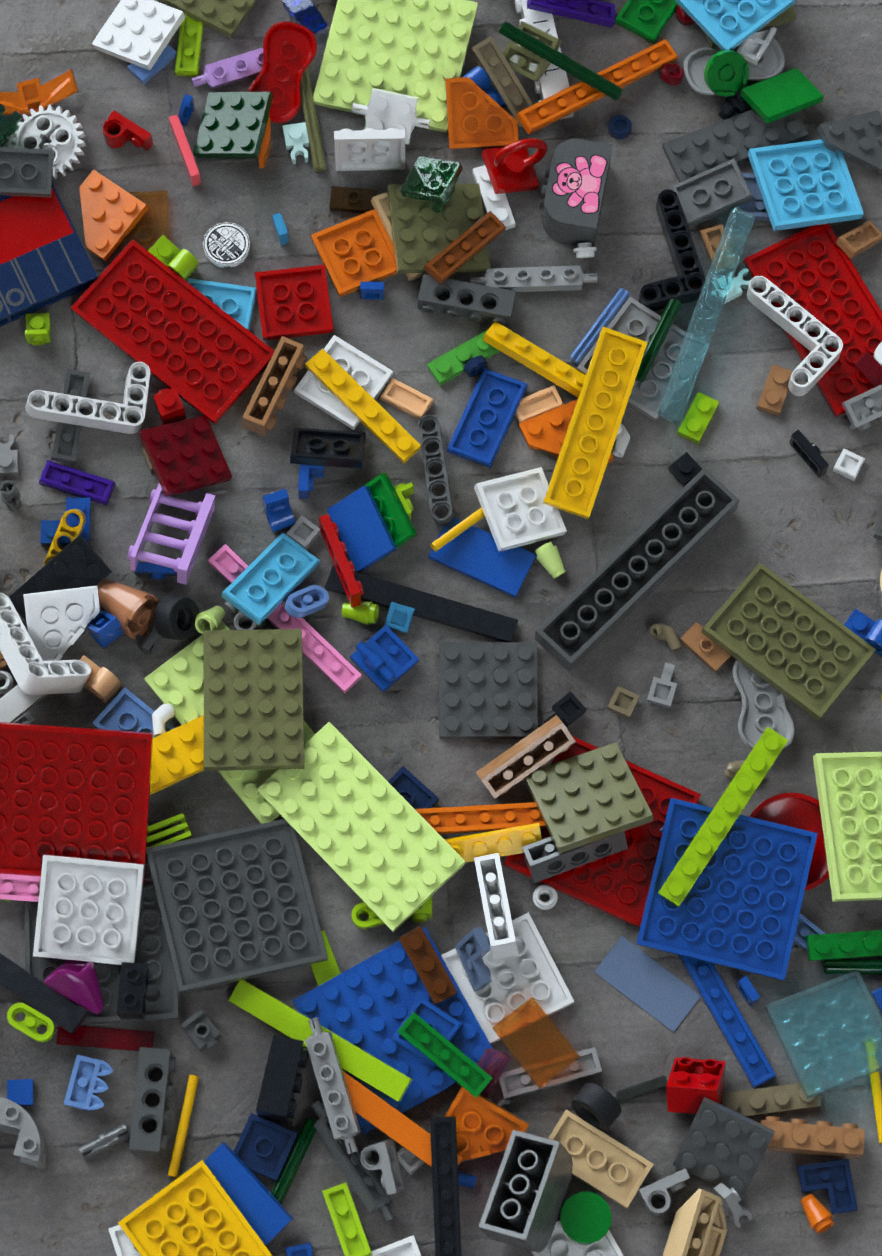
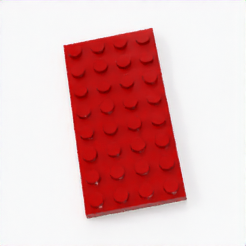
[743,224,882,418]
[71,239,274,425]

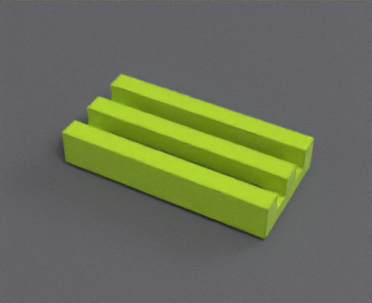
[147,813,192,848]

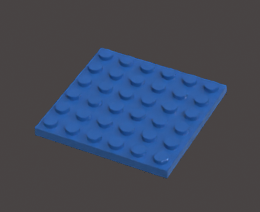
[636,798,818,981]
[293,927,499,1135]

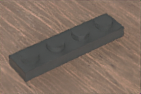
[51,369,90,465]

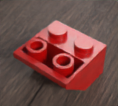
[666,1057,726,1114]

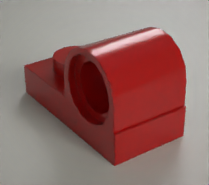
[103,110,153,151]

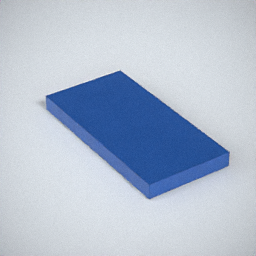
[447,368,528,468]
[428,517,536,598]
[204,1142,294,1246]

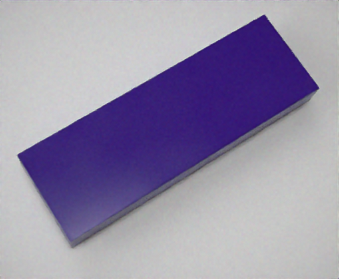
[39,460,116,506]

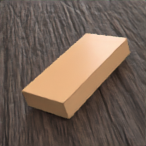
[380,378,433,420]
[516,385,564,424]

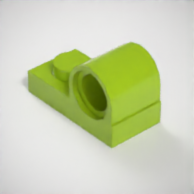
[148,235,199,281]

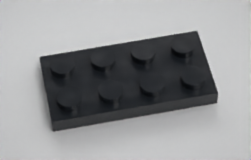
[9,535,113,621]

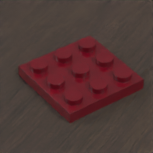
[139,415,232,497]

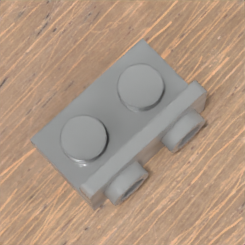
[841,384,882,432]

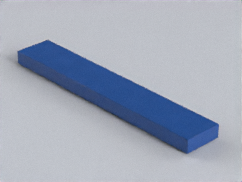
[679,955,776,1089]

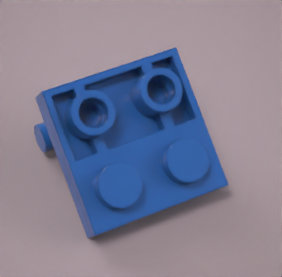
[350,625,419,693]

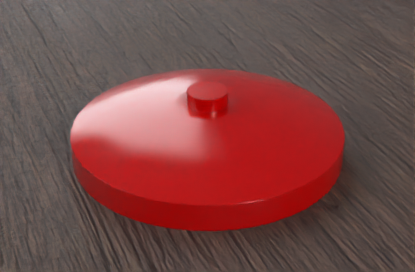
[749,793,829,891]

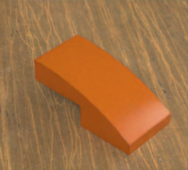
[258,114,272,169]

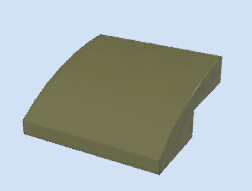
[503,21,563,82]

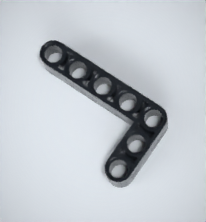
[638,189,706,311]

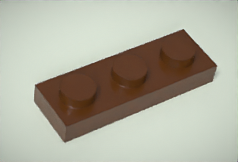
[399,926,458,1005]

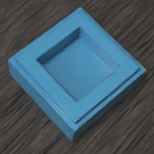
[272,213,289,245]
[384,602,415,633]

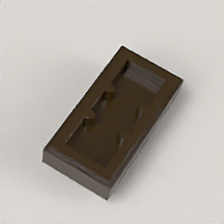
[329,186,378,213]

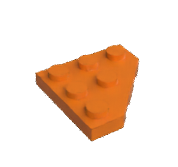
[445,77,519,149]
[79,169,149,262]
[518,399,614,463]
[445,1087,530,1162]

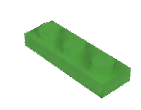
[427,330,500,386]

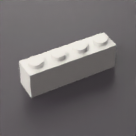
[474,853,519,960]

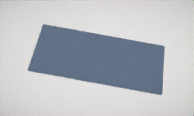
[595,936,701,1032]

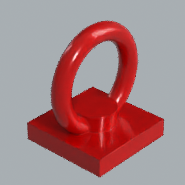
[482,138,548,194]

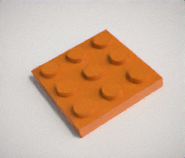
[311,209,397,298]

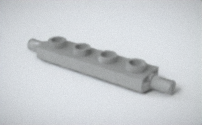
[470,266,598,292]
[305,1017,361,1154]

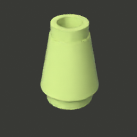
[535,541,566,579]
[195,606,225,635]

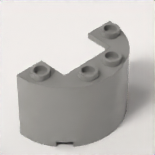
[0,1097,47,1170]

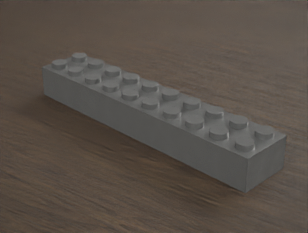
[535,468,739,672]

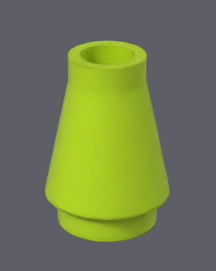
[342,601,379,625]

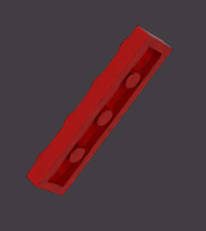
[319,514,364,608]

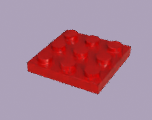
[255,264,334,341]

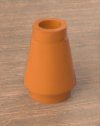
[800,1193,835,1234]

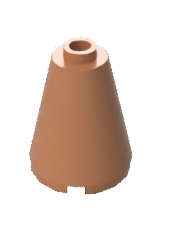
[97,579,160,639]

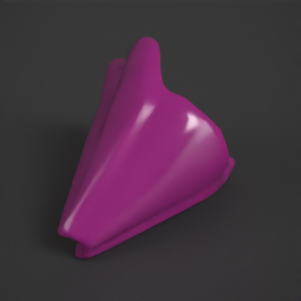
[43,960,104,1014]

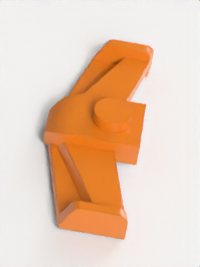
[0,69,78,116]

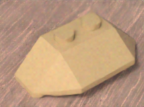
[663,1189,727,1256]

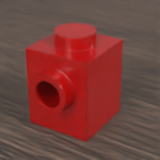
[153,387,186,425]

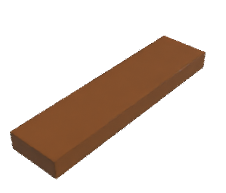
[424,211,506,285]

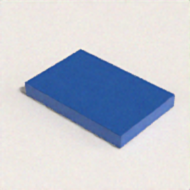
[327,486,397,573]

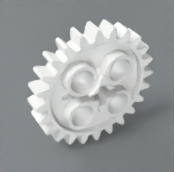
[10,104,86,179]

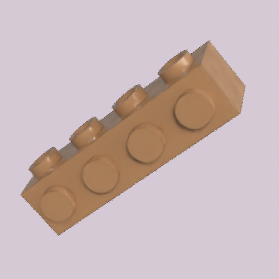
[242,336,307,437]
[476,715,576,799]
[760,1116,865,1159]

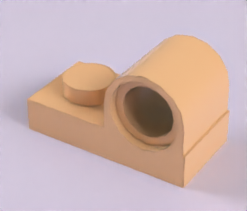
[80,655,122,705]

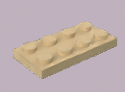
[548,1109,654,1209]

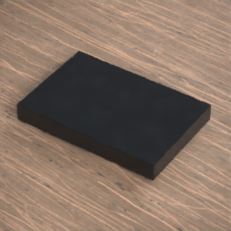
[290,428,366,469]

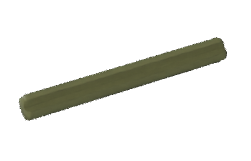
[300,68,326,173]

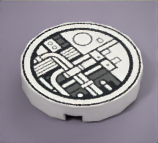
[203,222,250,268]

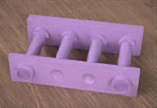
[127,483,215,585]

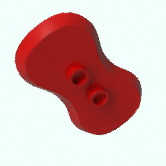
[248,21,317,123]

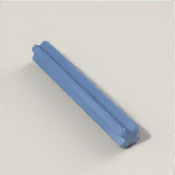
[570,288,630,366]

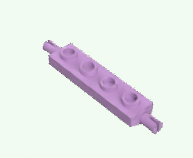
[191,47,264,89]

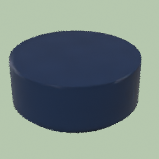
[608,115,632,140]
[463,355,488,377]

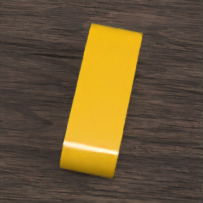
[44,509,86,566]

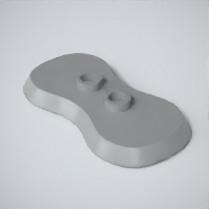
[684,37,785,95]
[732,659,795,749]

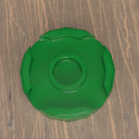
[704,50,749,97]
[560,1192,612,1244]

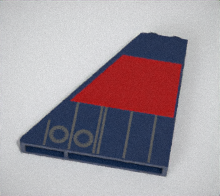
[0,183,98,327]

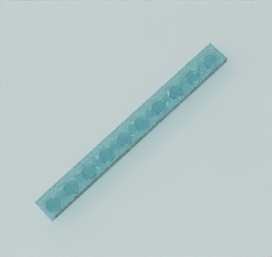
[657,207,755,424]

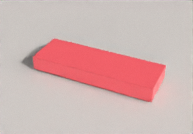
[169,115,201,186]

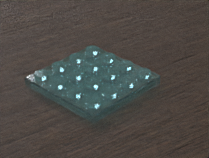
[765,970,882,1099]

